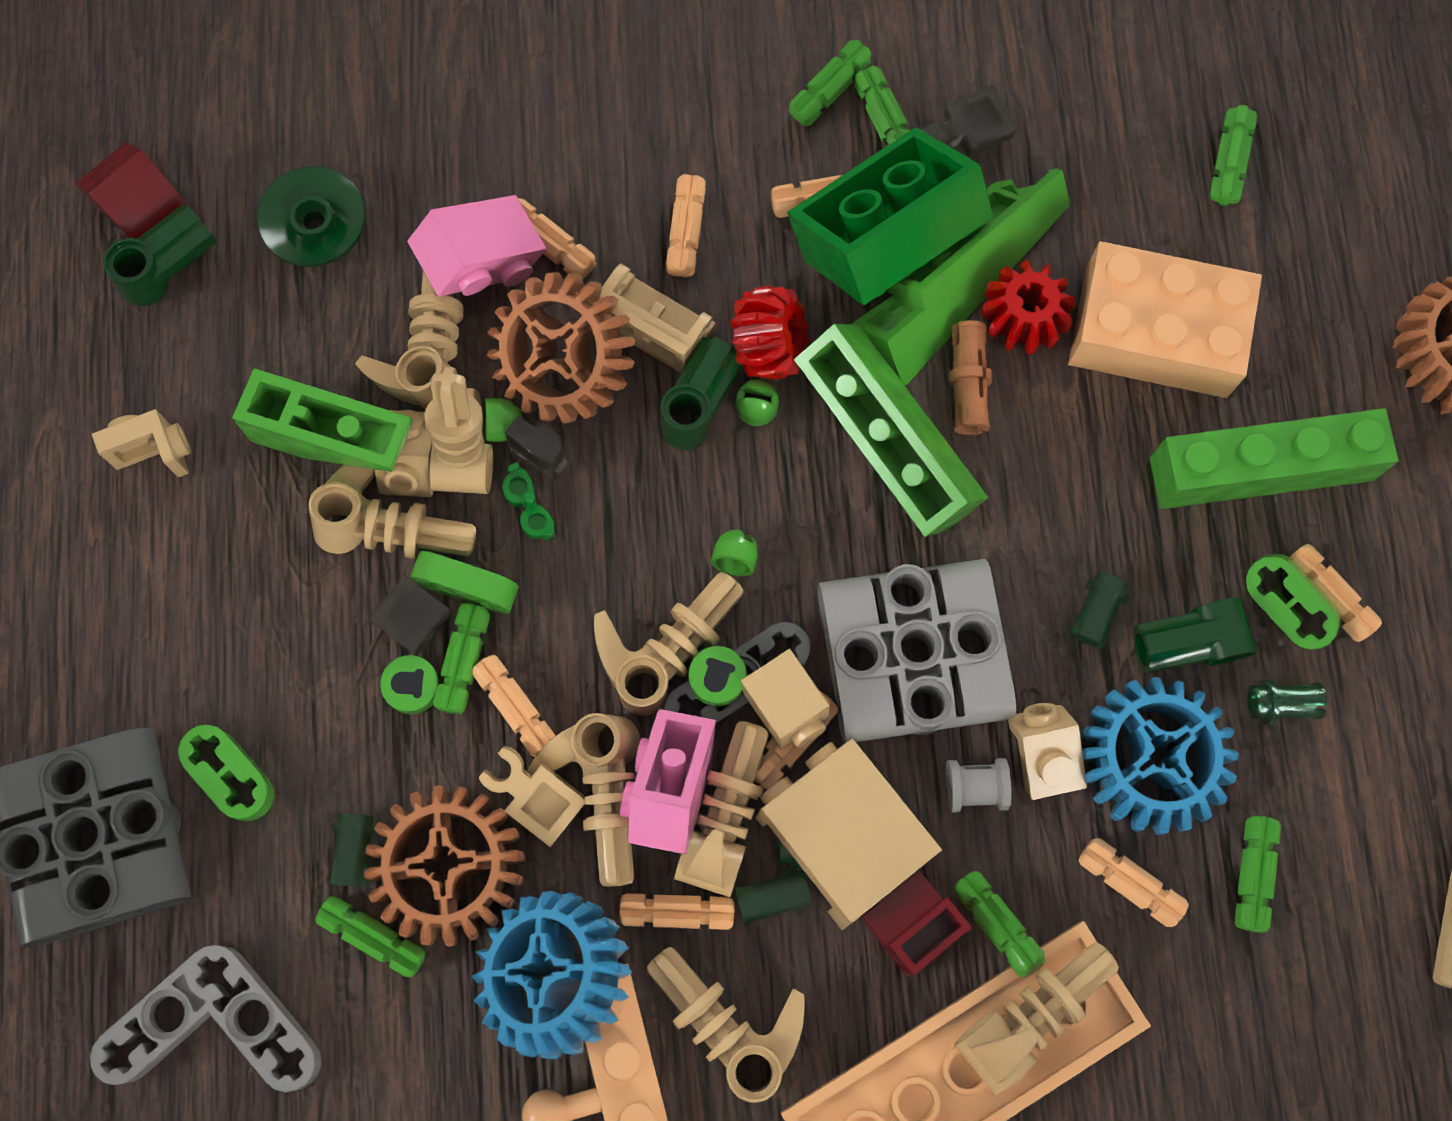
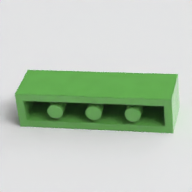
[794,324,989,537]
[1150,408,1399,509]

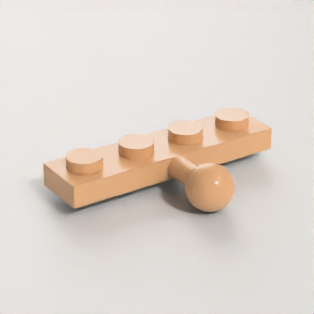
[522,964,668,1121]

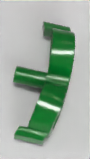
[502,462,555,541]

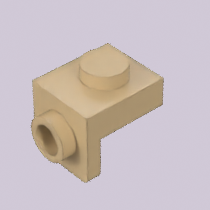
[92,409,191,478]
[375,410,434,497]
[1008,703,1087,800]

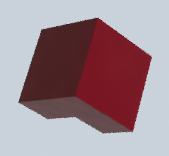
[75,142,186,239]
[860,870,972,977]

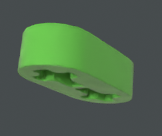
[409,551,519,614]
[1246,553,1341,650]
[178,725,274,822]

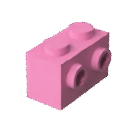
[407,195,547,297]
[620,709,716,855]

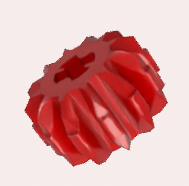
[981,259,1075,356]
[730,285,811,380]

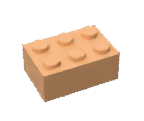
[1068,241,1262,398]

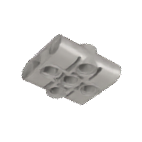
[818,559,1016,744]

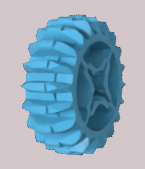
[1081,677,1240,835]
[471,891,633,1060]

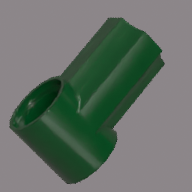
[103,204,216,306]
[660,337,743,450]
[1133,597,1257,675]

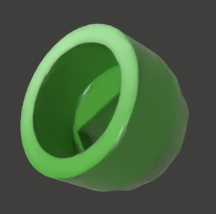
[735,379,779,426]
[484,398,523,442]
[711,529,758,576]

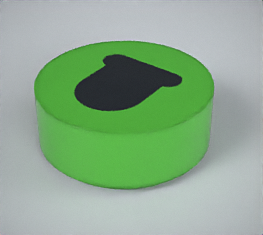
[689,646,746,706]
[380,655,440,715]

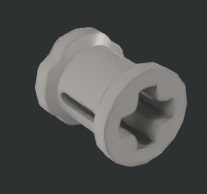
[945,758,1012,813]

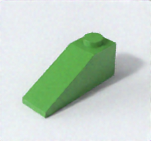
[232,368,413,472]

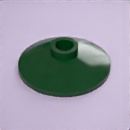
[257,166,366,267]

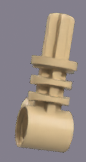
[355,270,464,410]
[424,367,493,494]
[308,465,476,560]
[594,572,744,716]
[527,713,640,887]
[674,721,769,897]
[954,943,1119,1095]
[647,947,804,1102]

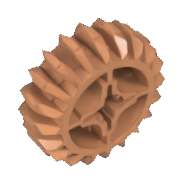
[486,272,636,423]
[1392,276,1452,414]
[364,785,525,947]

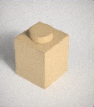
[741,649,830,750]

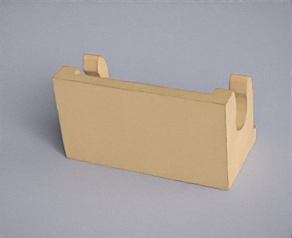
[599,264,716,373]

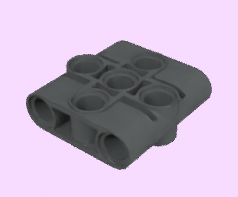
[0,728,192,948]

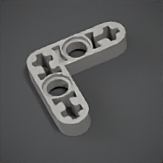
[90,945,322,1092]

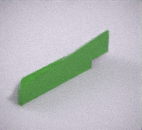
[852,168,1070,385]

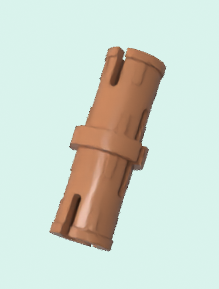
[948,320,992,435]

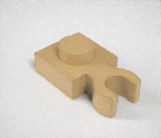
[479,746,586,847]

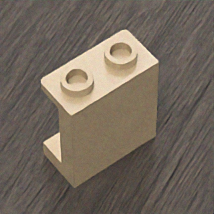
[756,738,942,930]

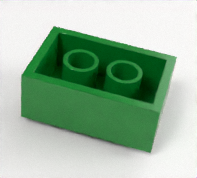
[787,127,994,306]

